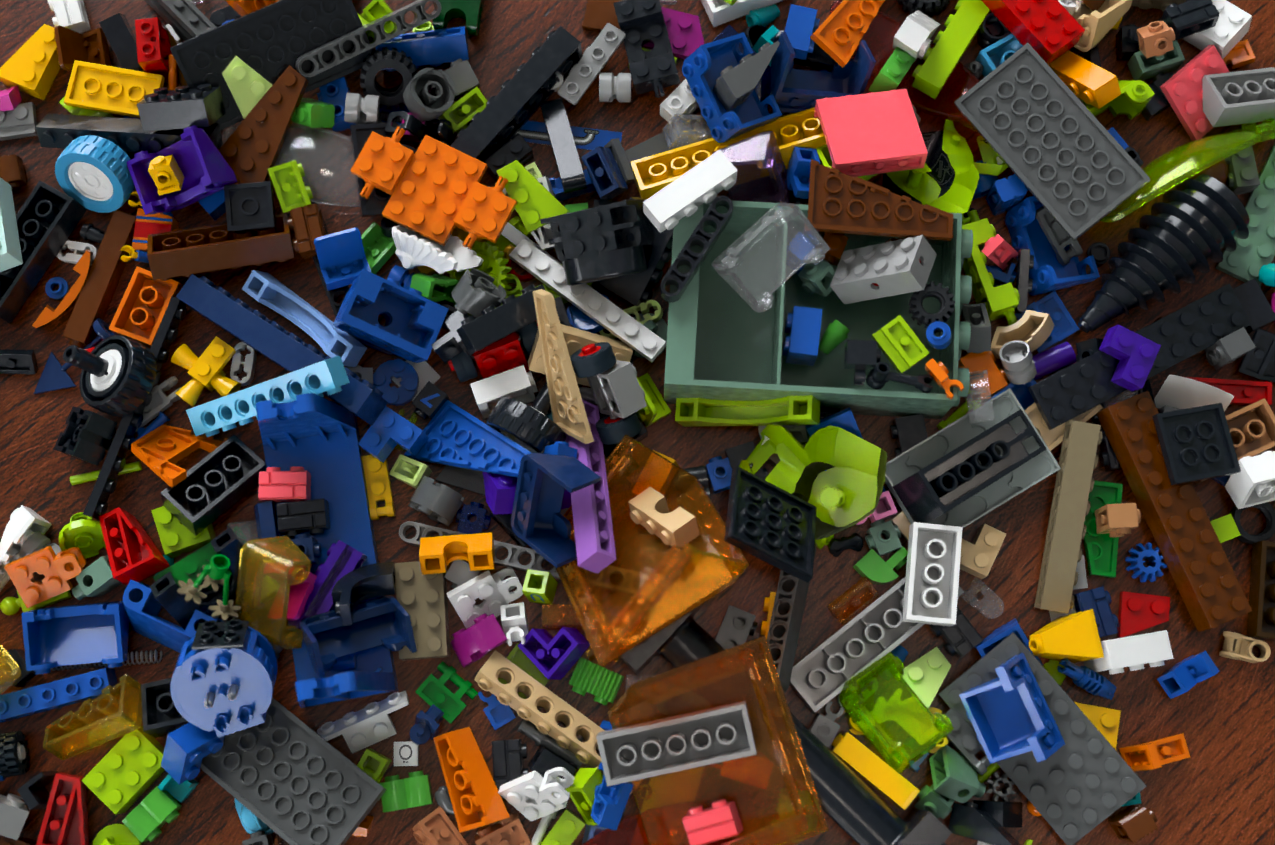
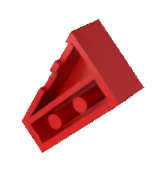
[99,507,170,585]
[36,772,90,845]

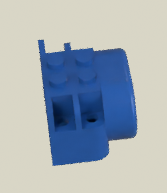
[333,269,448,363]

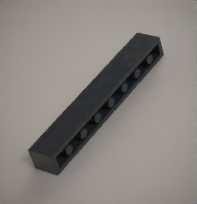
[36,114,223,154]

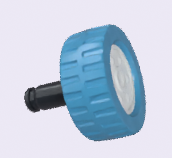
[55,135,135,213]

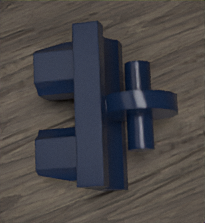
[409,704,444,745]

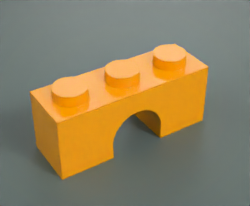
[419,532,495,575]

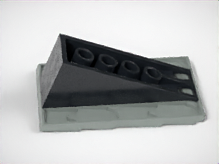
[885,388,1061,529]

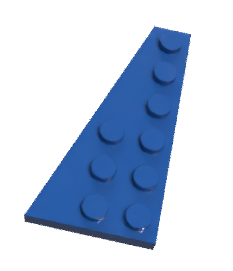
[404,400,531,477]

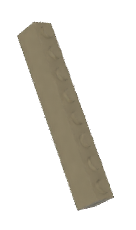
[1034,420,1102,614]

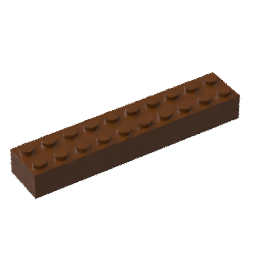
[1096,391,1252,632]

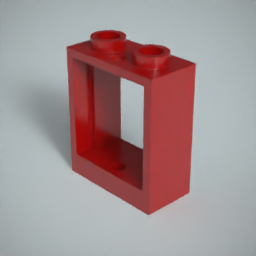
[135,17,173,82]

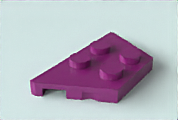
[643,7,704,59]

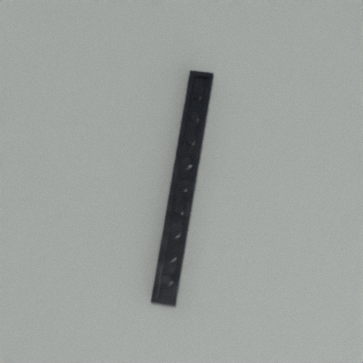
[83,296,187,520]

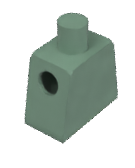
[72,556,123,600]
[929,745,986,803]

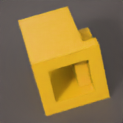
[148,155,185,196]

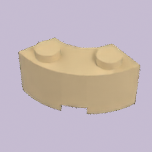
[991,310,1054,359]

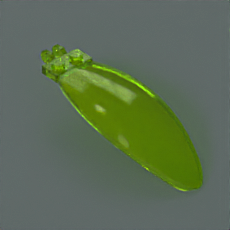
[1100,119,1275,223]

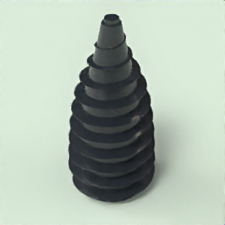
[1078,174,1249,333]

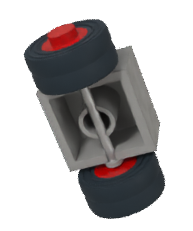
[570,342,647,445]

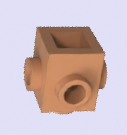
[1136,21,1175,58]

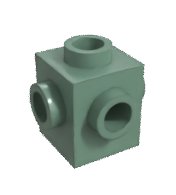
[798,258,835,297]
[865,519,902,556]
[914,784,955,819]

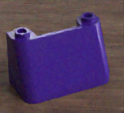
[126,125,238,215]

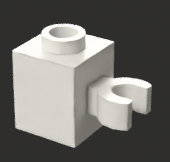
[500,602,529,646]

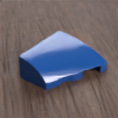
[591,762,634,830]

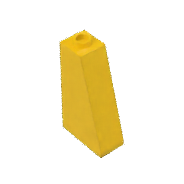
[831,732,920,810]

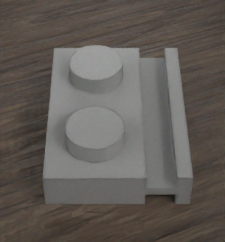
[0,102,38,141]

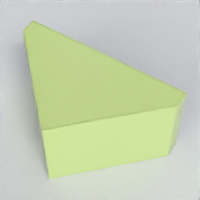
[389,454,432,489]

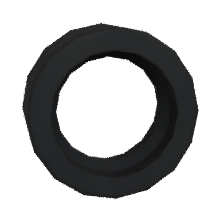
[1229,502,1275,544]

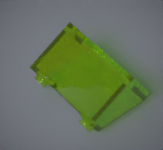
[839,651,954,774]

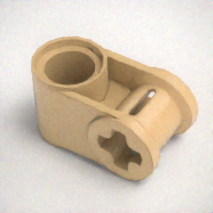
[1219,631,1271,663]

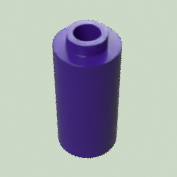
[1032,341,1076,380]

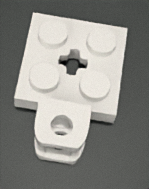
[446,567,523,629]
[498,767,575,822]

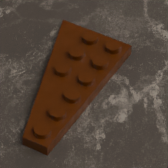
[219,65,309,184]
[806,159,953,241]

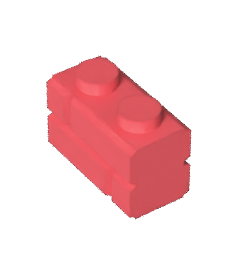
[258,466,311,502]
[682,799,743,845]

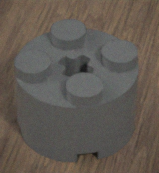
[403,68,456,122]
[451,268,507,318]
[408,476,465,527]

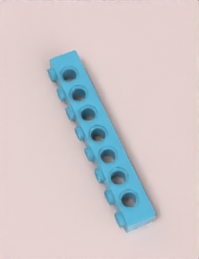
[186,355,350,437]

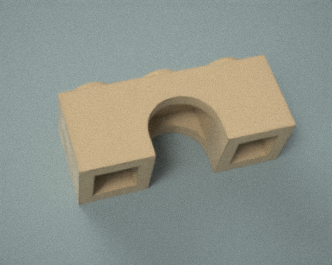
[628,487,700,550]

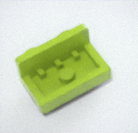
[267,160,313,213]

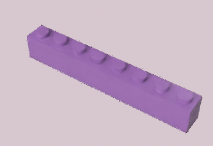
[565,399,616,574]

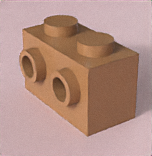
[1095,503,1141,538]

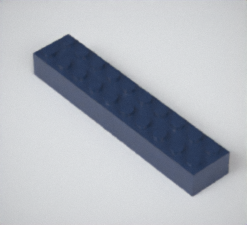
[176,274,388,426]

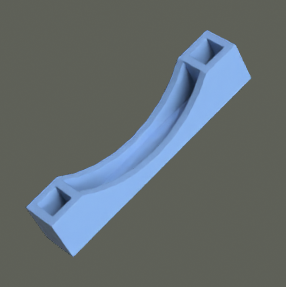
[242,270,367,367]

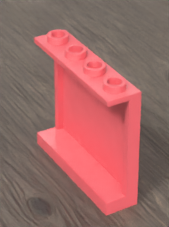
[814,89,928,177]

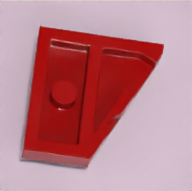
[1117,591,1170,638]

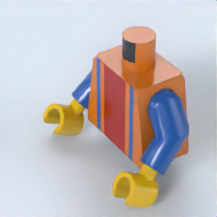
[120,191,183,263]

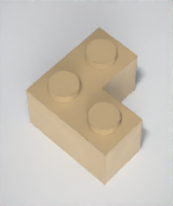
[960,524,1006,579]

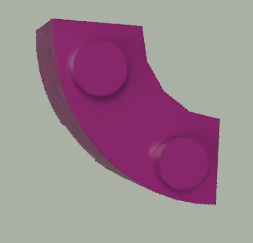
[450,613,507,668]

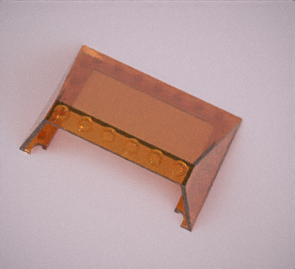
[555,434,749,666]
[607,636,829,845]

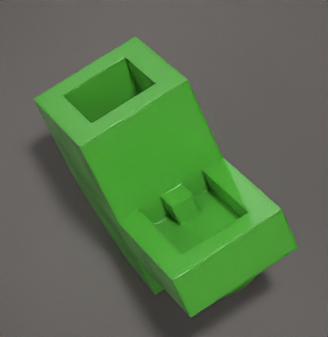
[853,546,907,585]

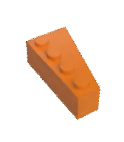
[433,726,510,833]

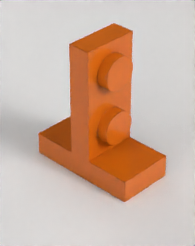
[1119,733,1190,771]

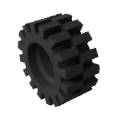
[908,282,955,328]

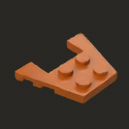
[131,424,229,487]

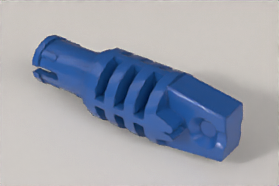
[1058,658,1117,700]

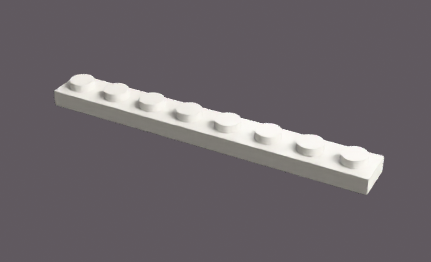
[509,238,667,363]

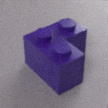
[1099,325,1161,392]
[518,627,591,680]

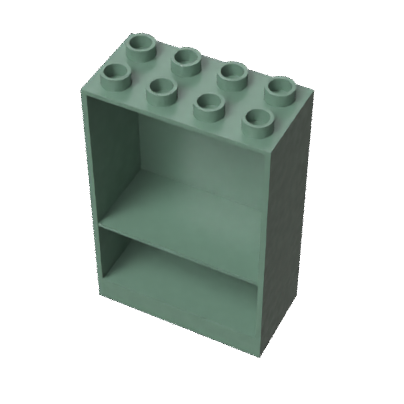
[664,200,973,419]

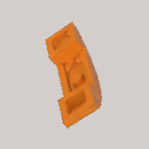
[32,249,91,328]

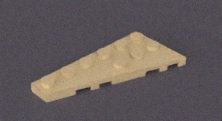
[533,289,594,444]

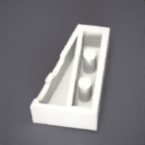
[1083,630,1174,675]

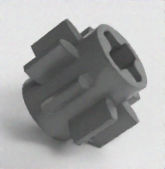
[985,772,1015,802]

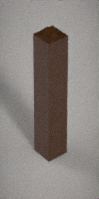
[62,210,136,348]

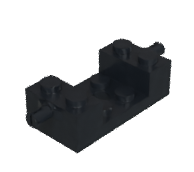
[613,0,680,98]

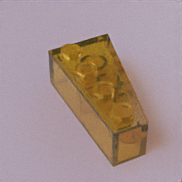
[43,674,142,761]

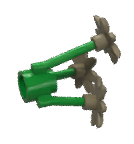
[177,554,241,621]

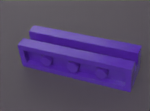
[288,540,367,630]

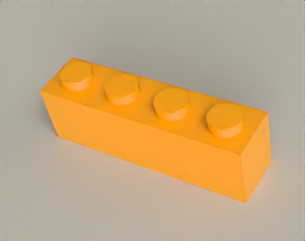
[1049,50,1121,109]

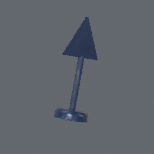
[33,318,115,394]

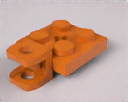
[4,546,87,608]

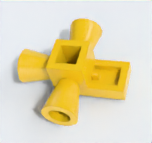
[171,336,241,407]

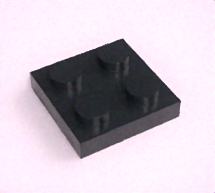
[224,181,276,233]

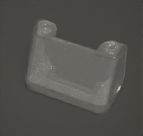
[711,203,830,313]

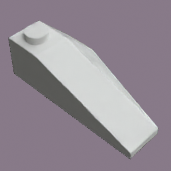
[0,505,52,591]

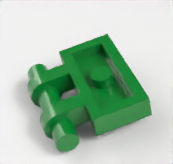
[415,661,478,724]

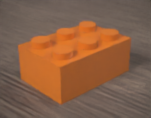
[109,266,183,348]

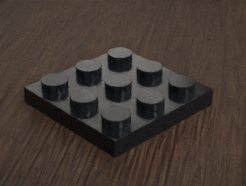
[1152,403,1241,486]

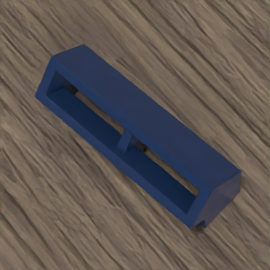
[254,500,285,564]

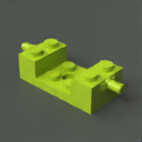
[962,210,1020,325]

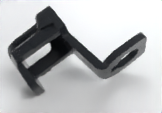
[385,111,455,146]

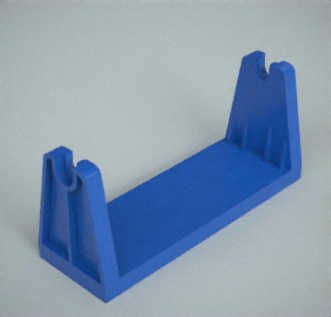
[255,393,399,708]

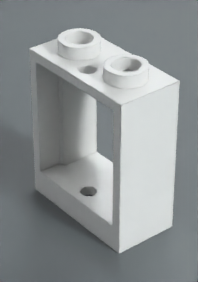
[470,365,538,419]

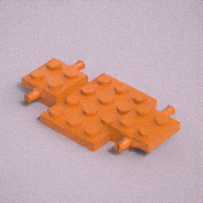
[350,126,517,250]

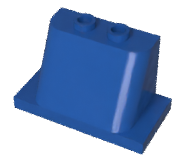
[959,653,1065,764]

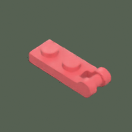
[982,234,1018,270]

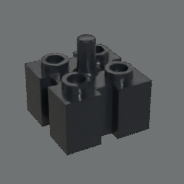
[54,406,117,466]

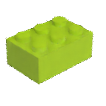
[81,726,165,814]

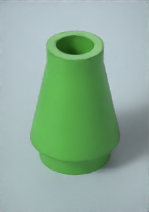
[819,319,850,355]

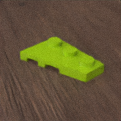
[496,160,570,233]

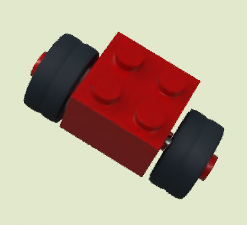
[448,321,538,382]

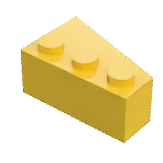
[0,24,61,101]

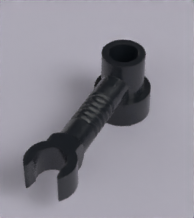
[866,362,934,393]

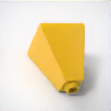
[1029,609,1104,663]

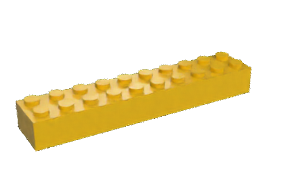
[630,107,827,200]

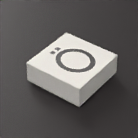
[394,741,419,766]

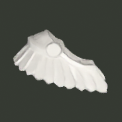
[392,225,484,274]

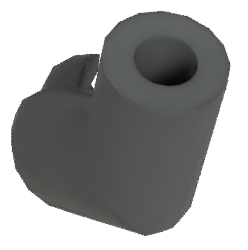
[435,786,455,816]

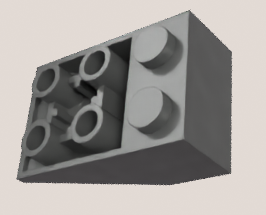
[713,41,780,112]

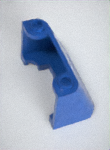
[21,601,129,674]

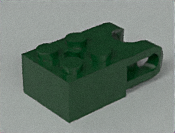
[433,0,485,36]

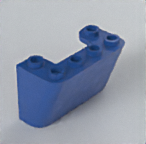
[682,32,782,143]
[1005,196,1100,296]
[123,579,227,653]

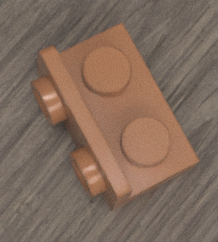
[412,806,468,845]
[474,813,532,845]

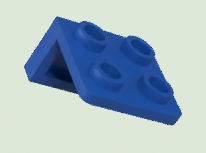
[314,227,372,291]

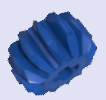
[1125,542,1167,583]

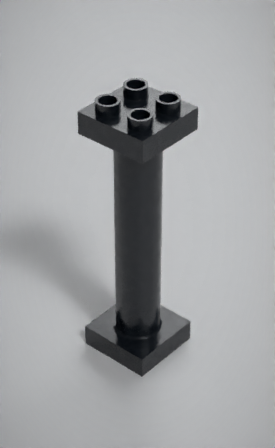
[615,578,952,845]

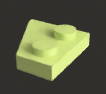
[897,647,951,712]

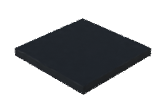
[724,466,817,583]

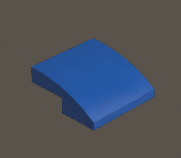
[1015,291,1080,353]

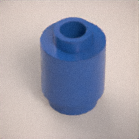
[926,321,952,350]

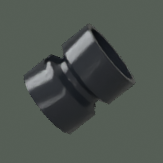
[977,13,1010,49]

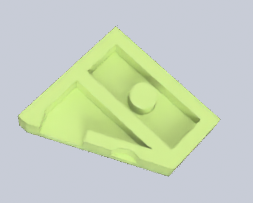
[222,56,272,119]

